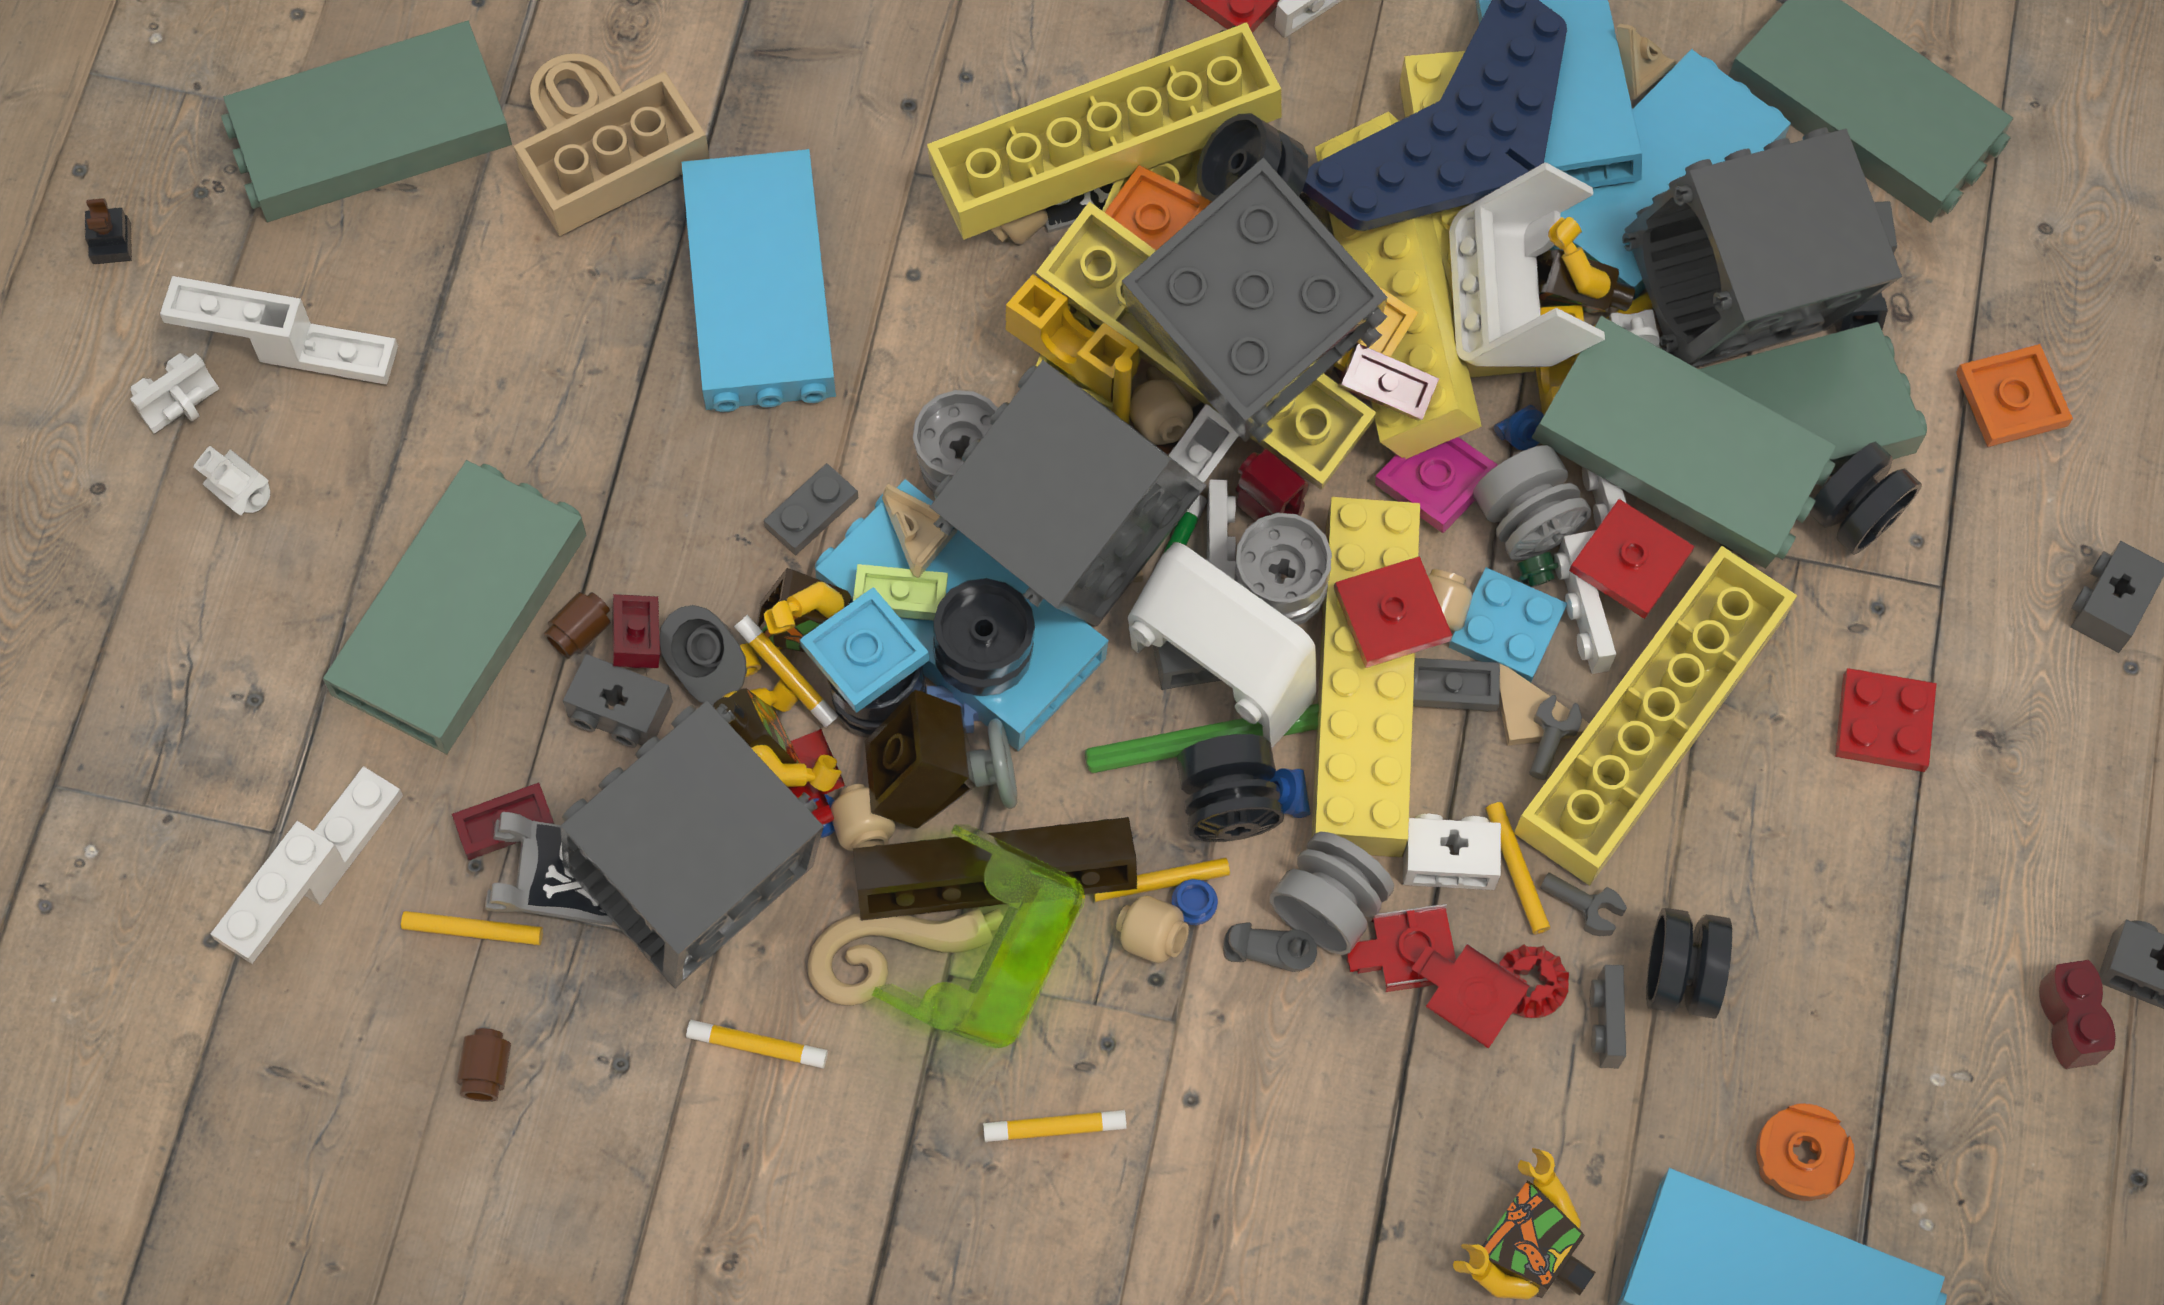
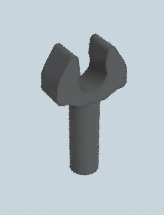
[1529,695,1582,780]
[1540,872,1627,936]

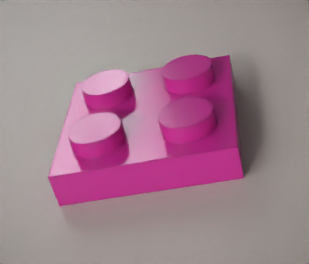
[1375,437,1498,533]

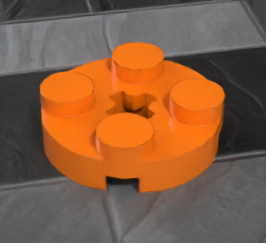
[1756,1103,1855,1201]

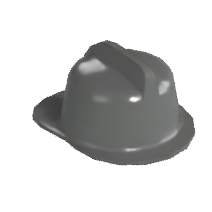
[660,605,747,705]

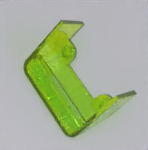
[872,824,1085,1048]

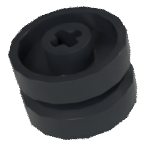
[1197,113,1308,202]
[1809,441,1922,555]
[933,578,1035,696]
[1646,908,1732,1019]

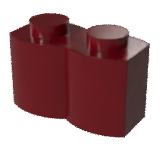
[1235,448,1309,522]
[2039,960,2116,1069]

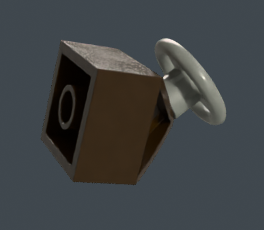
[864,689,1017,829]

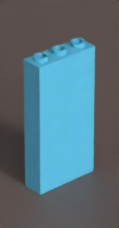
[1476,0,1642,187]
[1550,49,1791,300]
[681,149,836,412]
[815,479,1109,751]
[1617,1168,1947,1305]

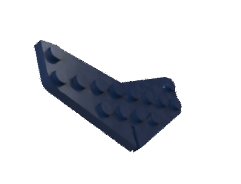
[1302,0,1567,231]

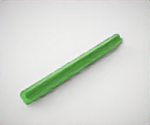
[1085,703,1319,773]

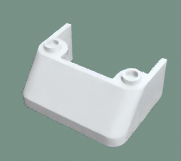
[1449,162,1605,367]
[1128,542,1316,748]

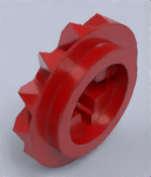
[1499,944,1569,1018]

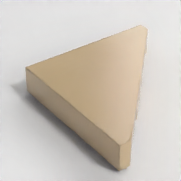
[1617,24,1677,99]
[882,484,957,578]
[1499,664,1590,746]

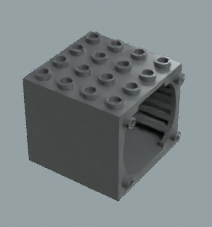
[1622,127,1902,368]
[1122,158,1388,443]
[930,360,1207,626]
[560,701,824,988]

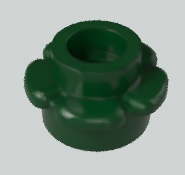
[1517,552,1559,588]

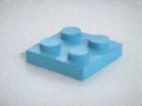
[1449,567,1567,683]
[799,587,930,713]

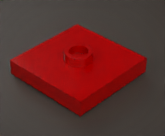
[1569,499,1695,619]
[1334,556,1452,668]

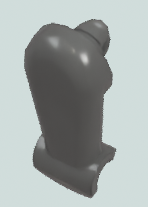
[1223,922,1317,972]

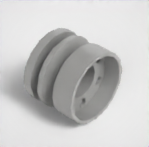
[913,390,998,493]
[1473,445,1591,561]
[1234,513,1332,625]
[1270,831,1394,955]

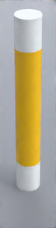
[734,615,838,728]
[686,1020,828,1069]
[983,1110,1126,1142]

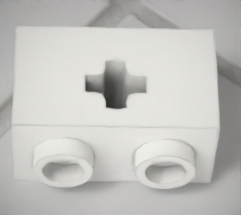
[1403,814,1501,890]

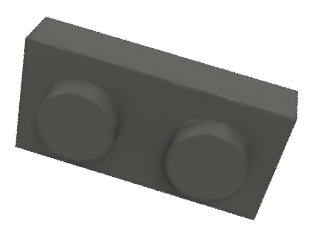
[764,463,859,556]
[1413,658,1500,711]
[1590,965,1626,1069]

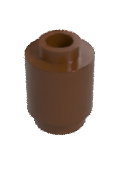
[543,592,611,659]
[457,1028,511,1102]

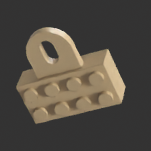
[513,53,710,236]

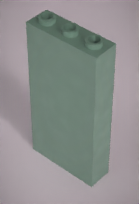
[1729,0,2013,223]
[221,20,512,222]
[1532,316,1836,569]
[1671,322,1927,519]
[323,460,587,755]

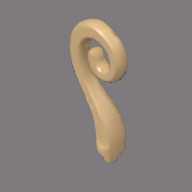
[807,907,1007,1006]

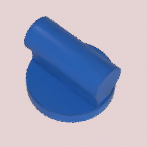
[1494,404,1544,450]
[1270,768,1311,818]

